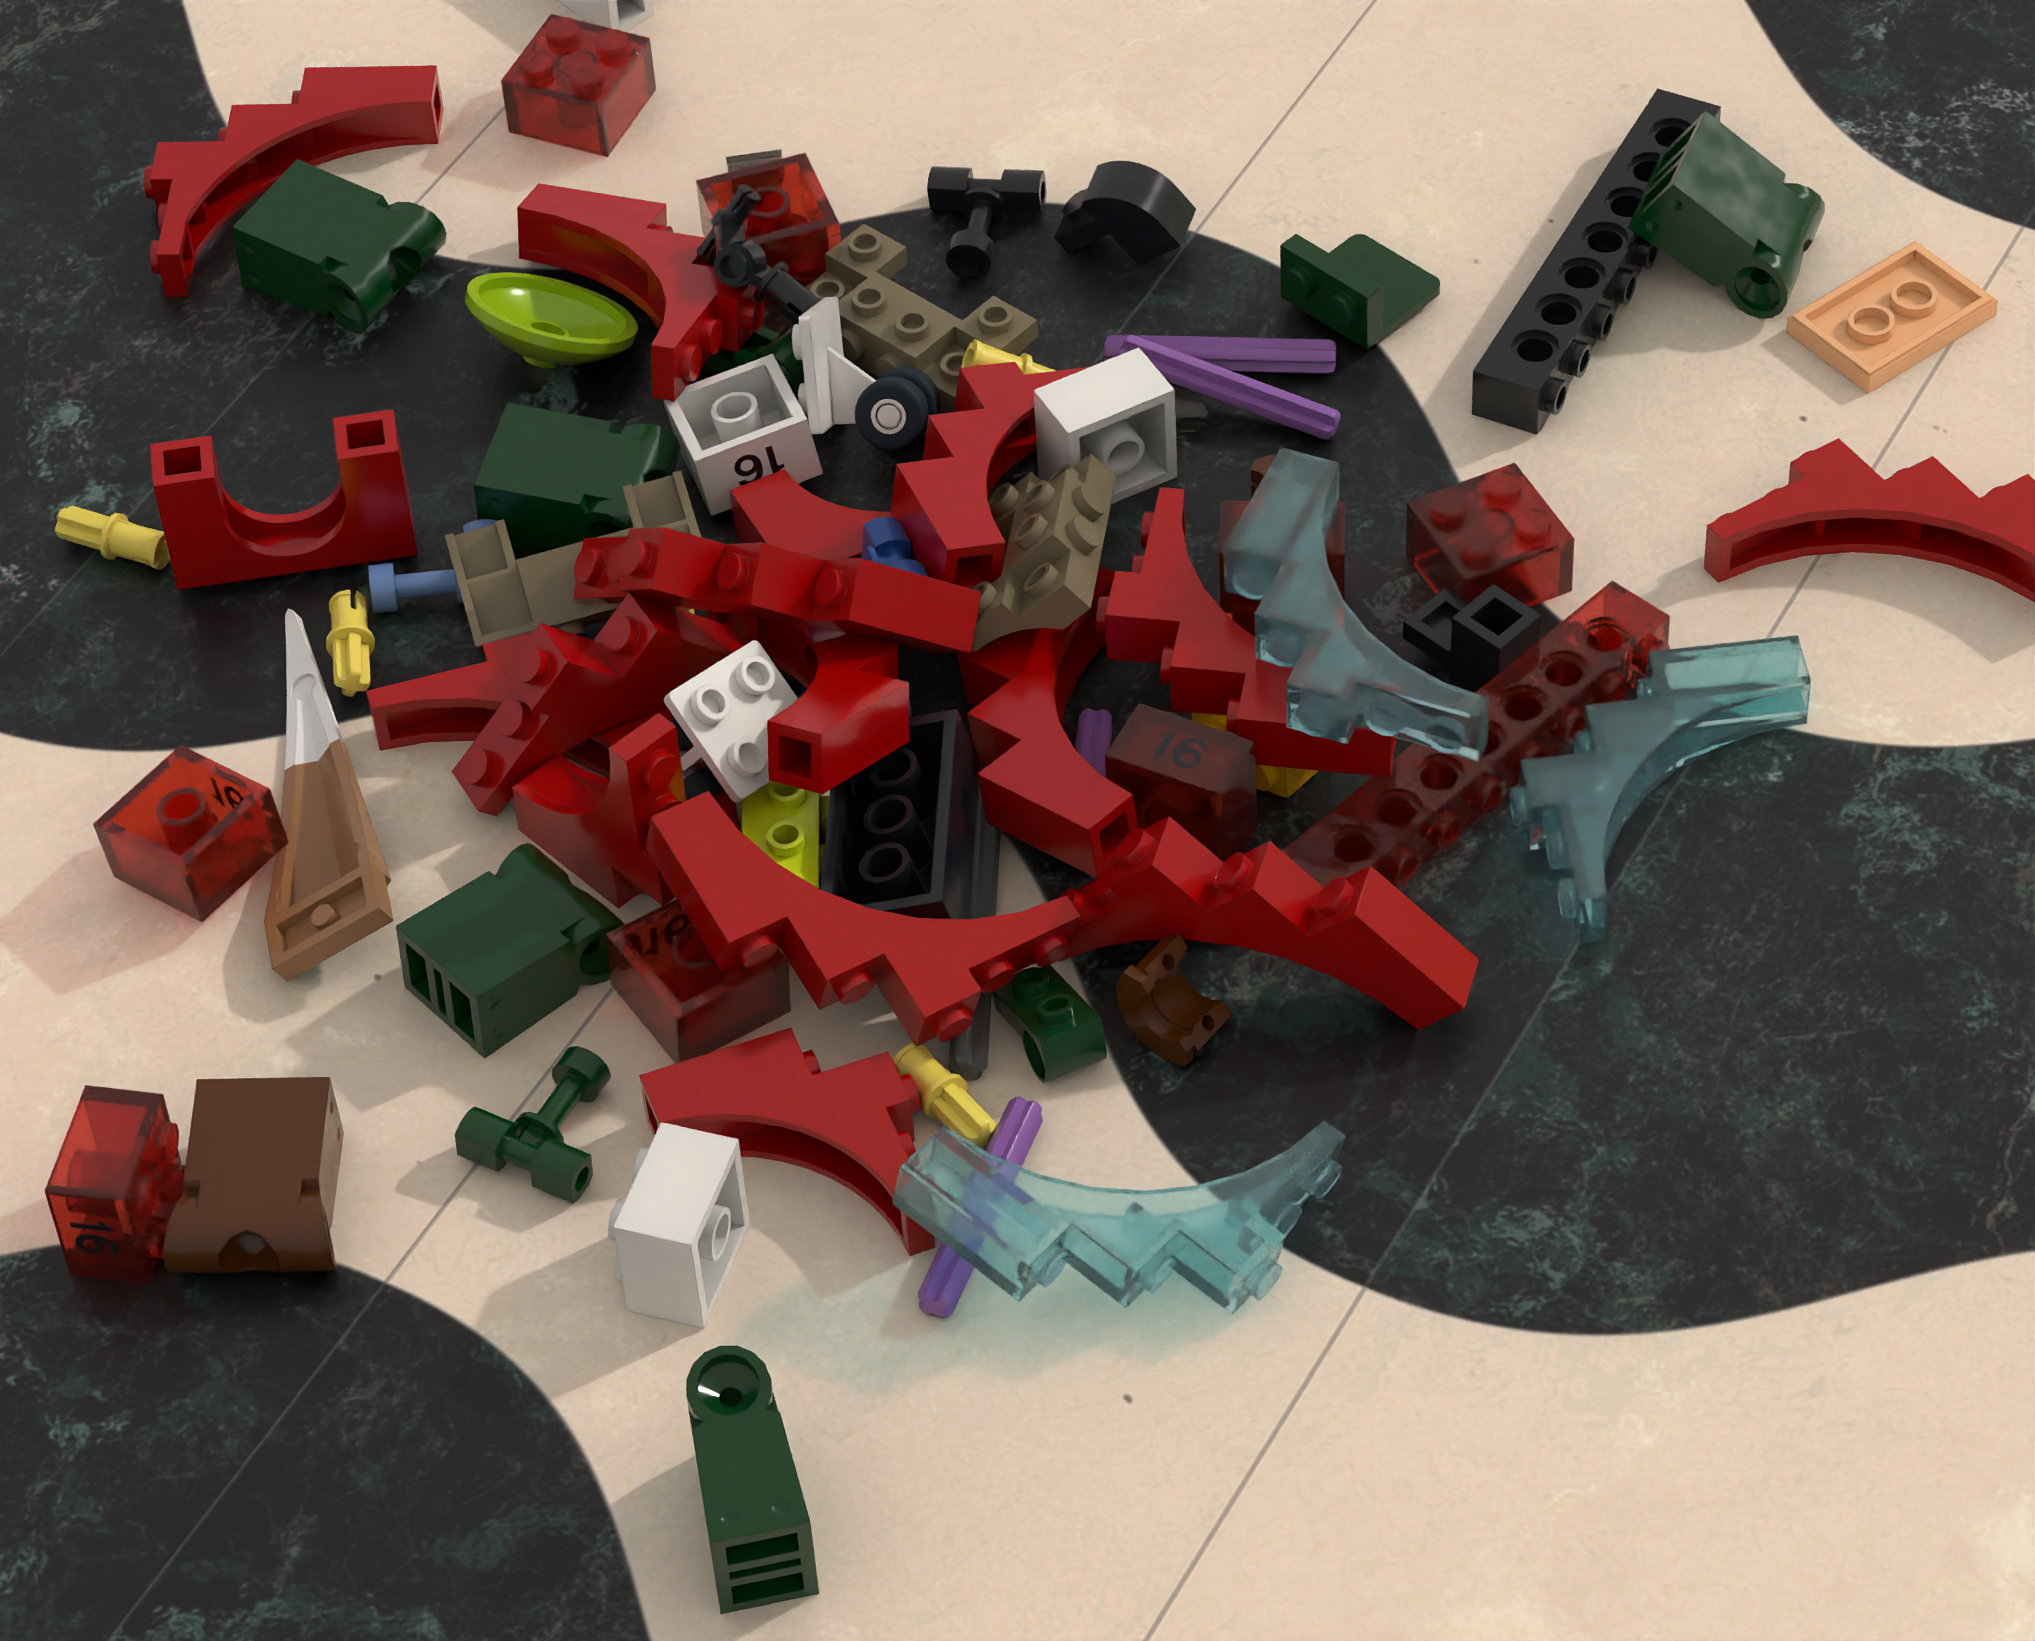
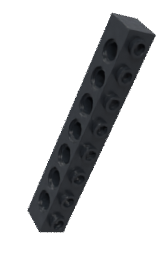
[1472,88,1721,435]

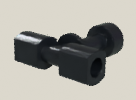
[927,166,1047,279]

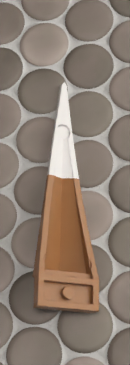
[264,609,394,982]

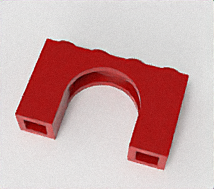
[150,409,418,590]

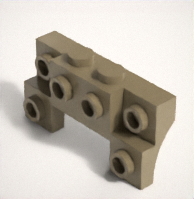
[789,224,1038,414]
[972,453,1116,652]
[445,470,701,652]

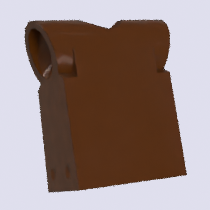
[164,1077,344,1273]

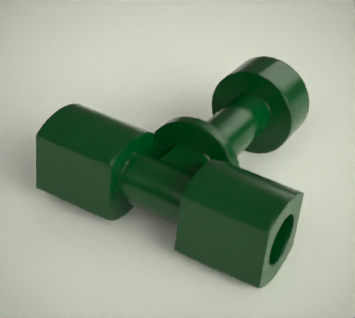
[454,1046,611,1203]

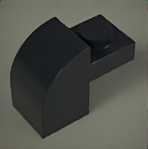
[1054,161,1196,266]
[1403,584,1541,696]

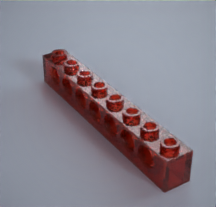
[1282,581,1670,887]

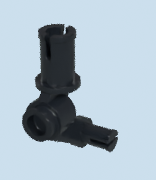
[697,184,822,324]

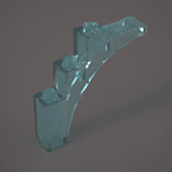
[1224,447,1489,761]
[1509,635,1811,943]
[892,1120,1346,1315]

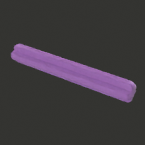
[1104,335,1336,374]
[1119,335,1341,441]
[918,1096,1043,1318]

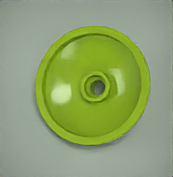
[465,272,638,368]

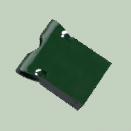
[1628,111,1825,319]
[232,159,447,333]
[474,403,681,552]
[396,843,639,1058]
[686,1346,819,1614]

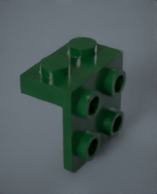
[1280,234,1440,350]

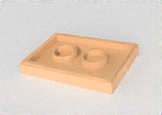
[1786,241,1998,394]

